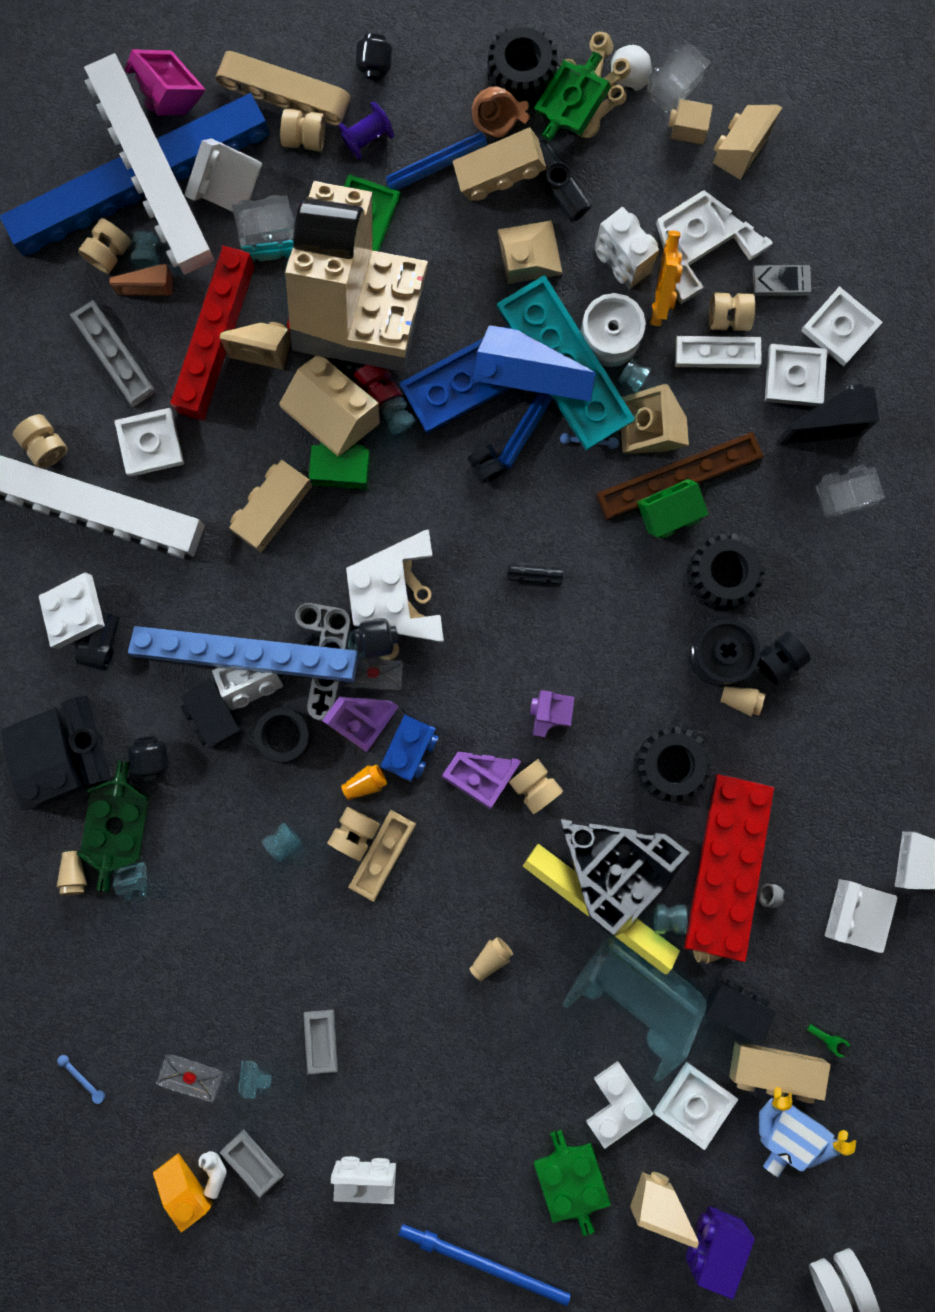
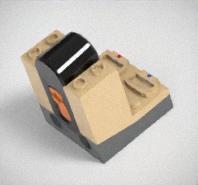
[285,181,428,372]

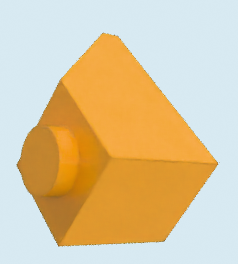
[153,1153,213,1233]

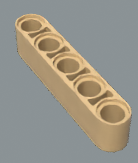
[215,51,351,125]

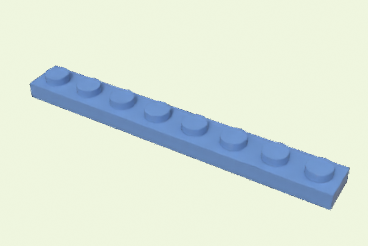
[128,626,359,682]

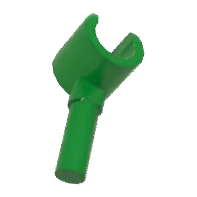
[807,1024,850,1057]

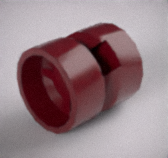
[352,365,403,413]

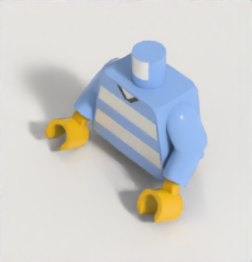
[759,1087,856,1178]

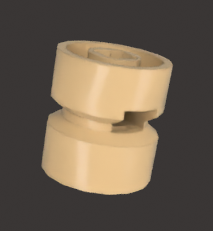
[280,109,325,152]
[78,219,131,274]
[709,293,755,331]
[13,414,68,469]
[508,759,563,814]
[327,806,380,861]

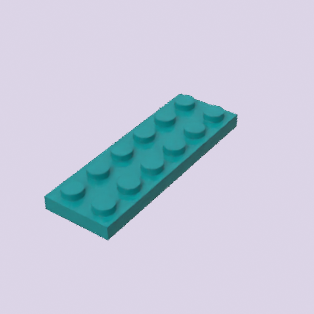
[496,275,635,451]

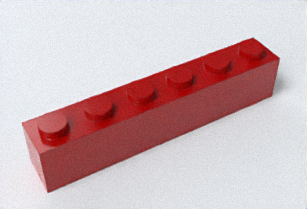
[170,245,255,421]

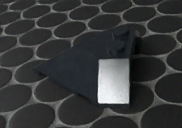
[560,819,690,938]

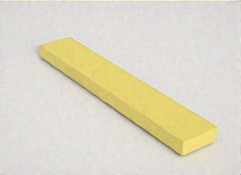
[523,844,680,975]

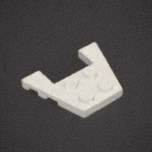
[656,190,773,304]
[346,530,444,643]

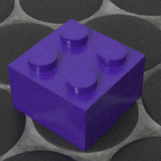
[686,1205,755,1300]

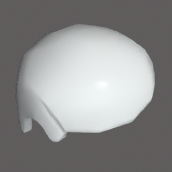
[609,45,653,91]

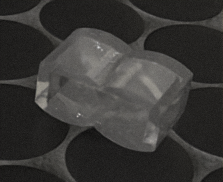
[815,464,886,518]

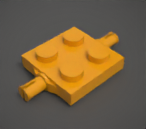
[650,230,683,326]

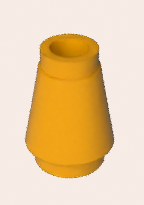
[341,764,387,801]

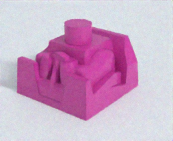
[124,49,206,116]

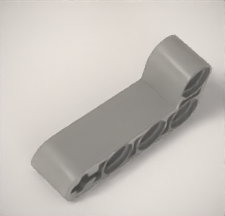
[295,603,352,722]

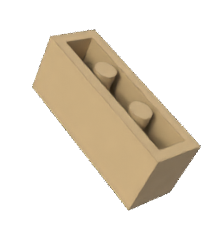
[453,127,546,201]
[229,460,312,553]
[729,1041,830,1103]

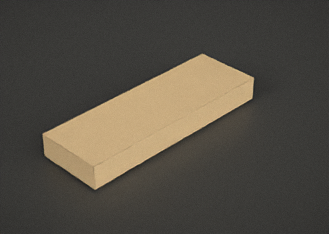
[348,810,416,902]

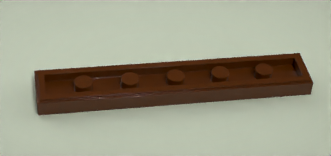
[596,432,764,521]

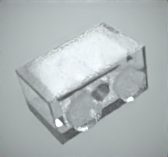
[646,41,711,115]
[232,195,295,248]

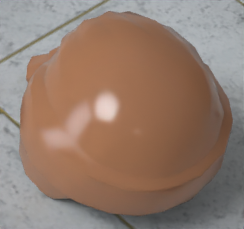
[472,86,530,138]

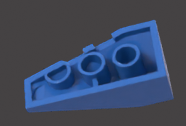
[473,325,596,402]

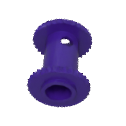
[338,102,394,159]

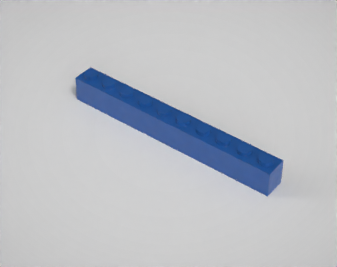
[0,93,270,256]

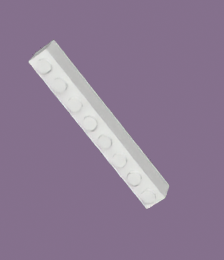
[84,53,215,275]
[0,455,205,559]

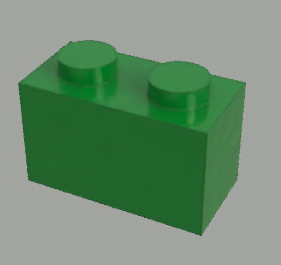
[309,443,371,490]
[637,479,709,538]

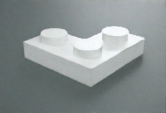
[586,1061,653,1149]

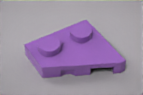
[322,697,399,752]
[441,751,521,809]

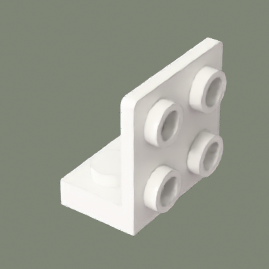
[184,138,262,216]
[825,879,897,953]
[331,1157,396,1204]

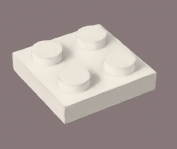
[801,286,882,366]
[765,344,827,407]
[114,408,184,477]
[39,573,105,649]
[653,1061,738,1150]

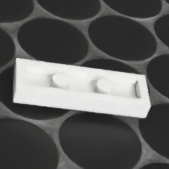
[675,336,761,368]

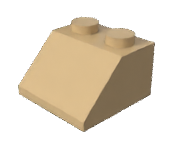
[713,105,782,180]

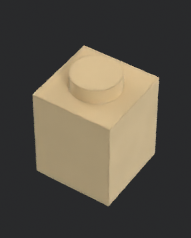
[668,99,713,145]

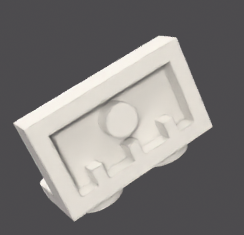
[212,667,283,710]

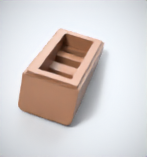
[109,264,173,295]

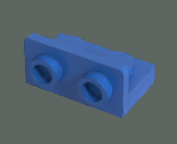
[380,714,439,782]

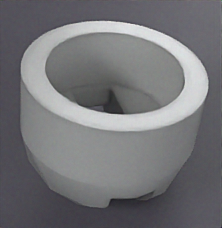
[759,883,785,908]

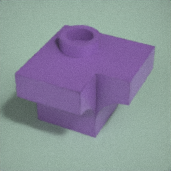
[530,690,575,738]

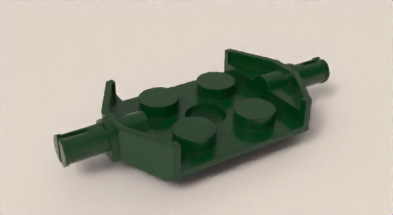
[77,761,149,892]

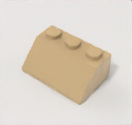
[279,355,380,457]

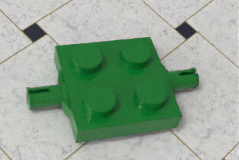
[534,51,611,142]
[534,1129,611,1236]

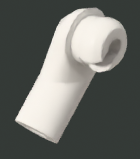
[199,1151,227,1199]

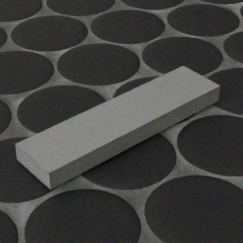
[70,300,156,407]

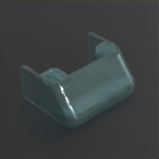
[562,935,707,1083]

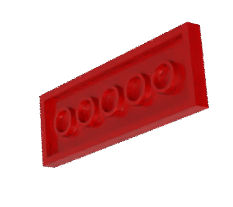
[684,774,774,962]

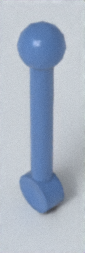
[560,433,619,450]
[57,1055,105,1104]

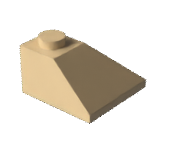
[498,220,562,284]
[219,322,291,370]
[621,384,689,454]
[630,1172,699,1249]

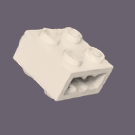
[595,207,659,289]

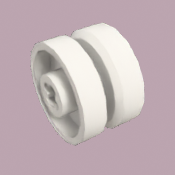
[580,293,646,367]
[809,1248,880,1312]

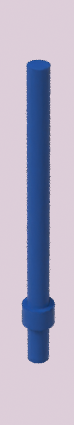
[398,1223,571,1306]

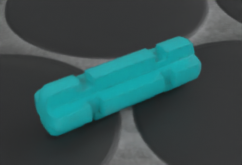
[241,240,296,262]

